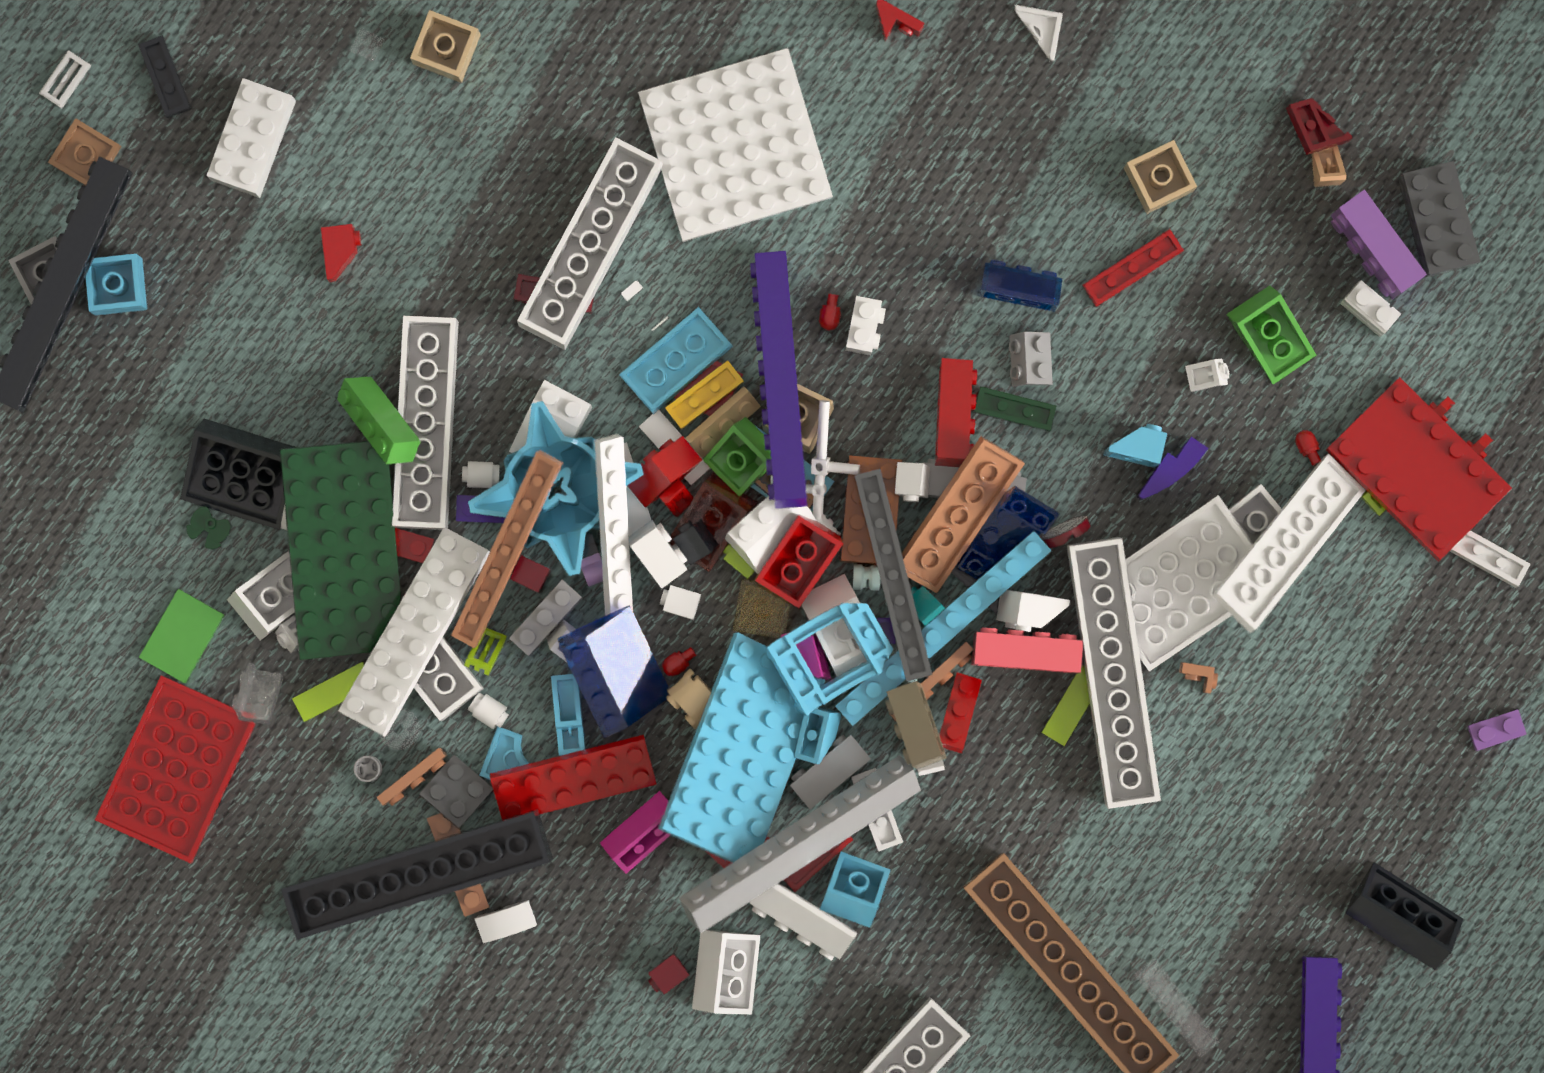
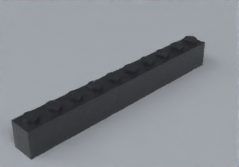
[0,156,133,413]

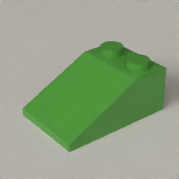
[1226,285,1316,384]

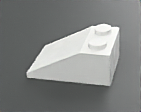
[509,380,592,453]
[227,551,295,641]

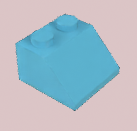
[1104,424,1167,468]

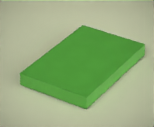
[139,589,225,683]

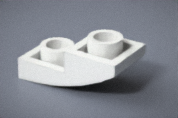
[475,900,537,943]

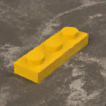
[665,361,744,429]

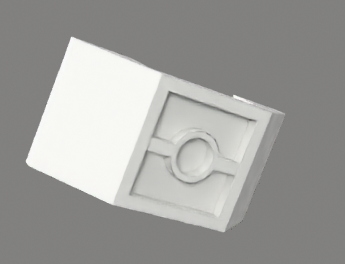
[801,574,887,687]

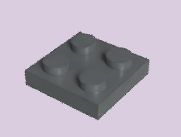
[419,755,493,829]

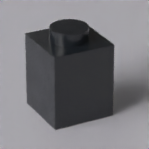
[673,519,719,565]

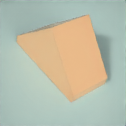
[1312,146,1346,187]

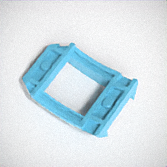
[766,603,893,716]

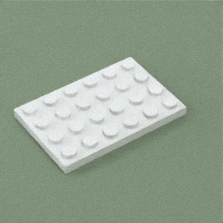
[1125,495,1253,671]

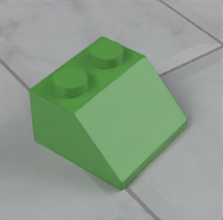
[703,417,771,497]

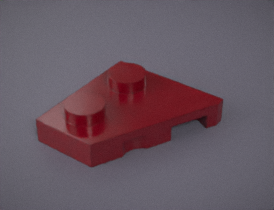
[1286,98,1352,155]

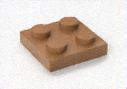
[48,118,122,186]

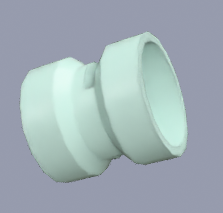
[853,564,880,591]

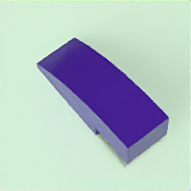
[1136,437,1209,501]

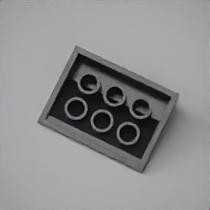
[180,418,296,530]

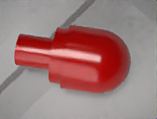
[819,294,841,331]
[1295,430,1321,466]
[662,647,697,677]

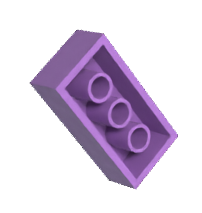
[1331,190,1427,299]

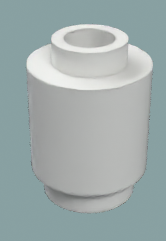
[462,461,499,488]
[468,692,509,729]

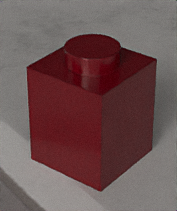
[510,555,551,593]
[648,953,690,994]

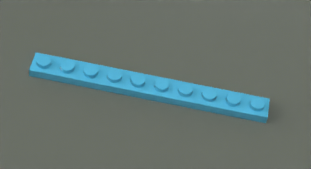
[835,531,1052,726]

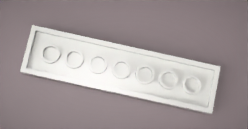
[1212,454,1366,633]
[338,528,490,737]

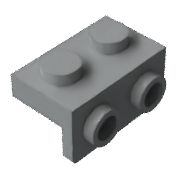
[1009,332,1053,387]

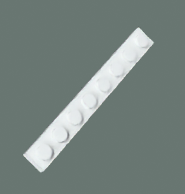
[595,434,634,641]

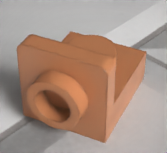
[1179,662,1218,693]

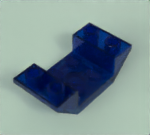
[957,486,1060,580]

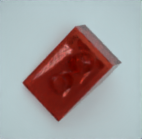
[669,473,757,572]

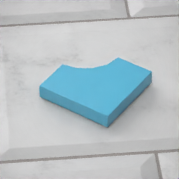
[479,726,529,780]

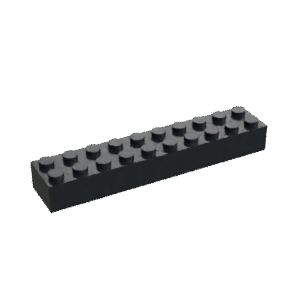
[281,809,553,940]

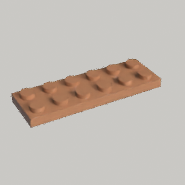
[902,436,1025,593]

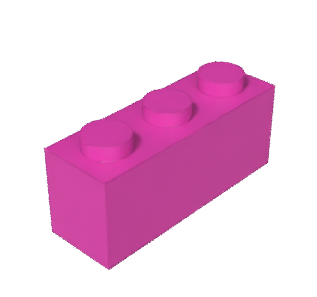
[600,791,670,874]

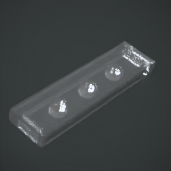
[1133,957,1221,1058]

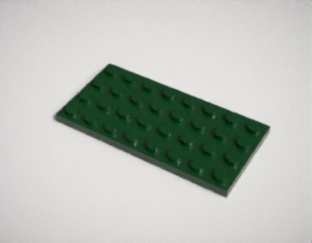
[280,441,401,660]

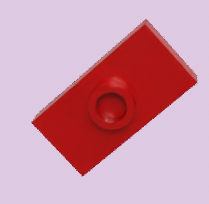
[659,479,695,517]

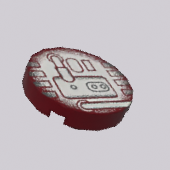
[1040,516,1091,548]

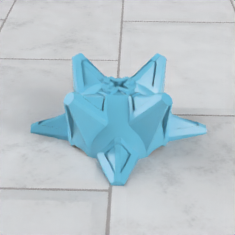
[468,401,643,576]

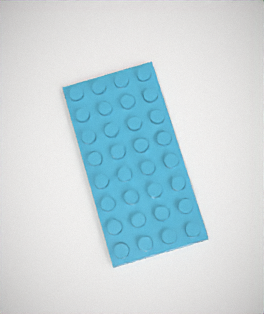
[658,633,825,863]

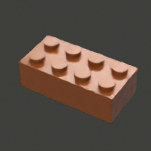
[841,455,902,565]

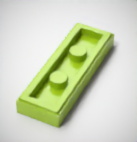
[292,662,364,722]
[1041,665,1090,746]

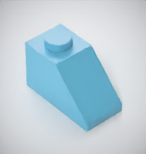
[794,706,842,764]

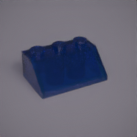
[978,260,1063,312]

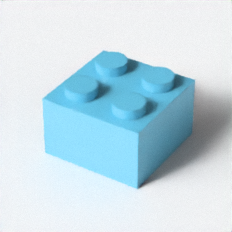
[86,254,147,316]
[820,852,890,928]

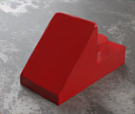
[876,0,924,42]

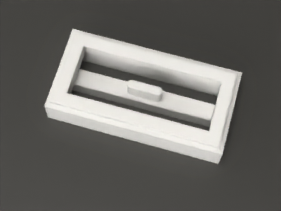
[39,50,91,108]

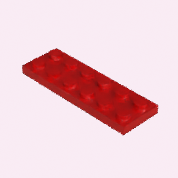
[490,735,657,819]

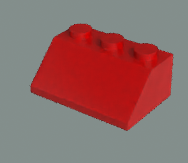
[755,514,843,608]

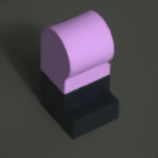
[581,533,603,587]

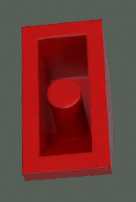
[321,224,362,282]

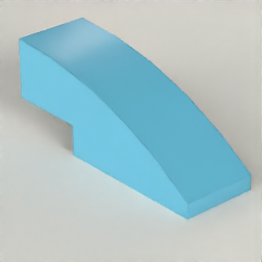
[551,673,586,756]

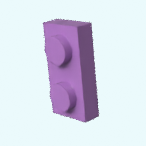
[1467,709,1527,751]

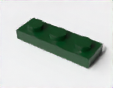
[974,386,1057,432]

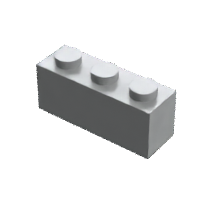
[509,580,583,657]
[790,734,871,810]

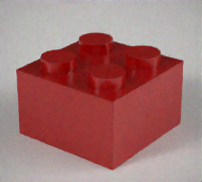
[627,436,702,508]

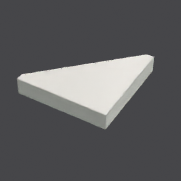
[1014,5,1063,61]

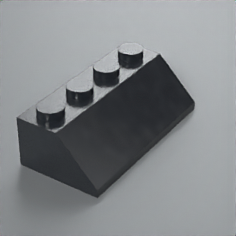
[1345,862,1463,970]

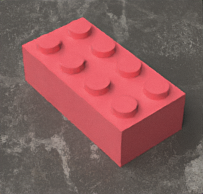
[971,628,1083,674]

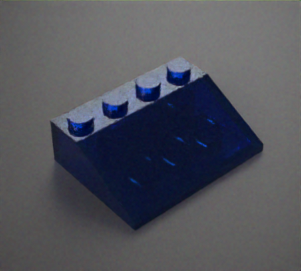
[557,605,669,738]

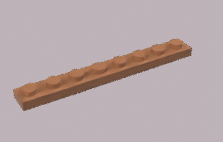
[451,450,563,648]

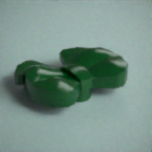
[186,507,232,550]

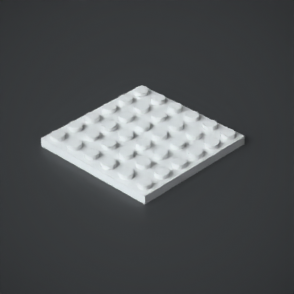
[638,48,833,242]

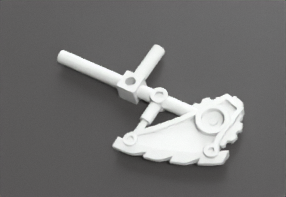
[771,400,860,536]

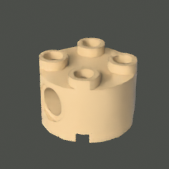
[666,669,712,729]

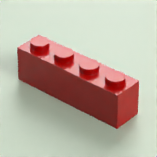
[935,358,977,467]

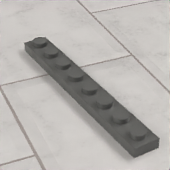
[854,469,932,681]

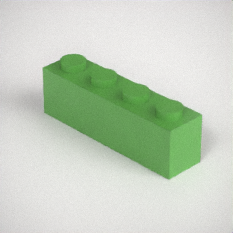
[337,377,420,464]

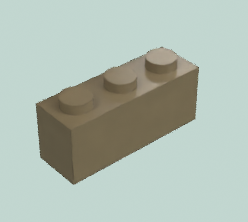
[886,681,947,769]

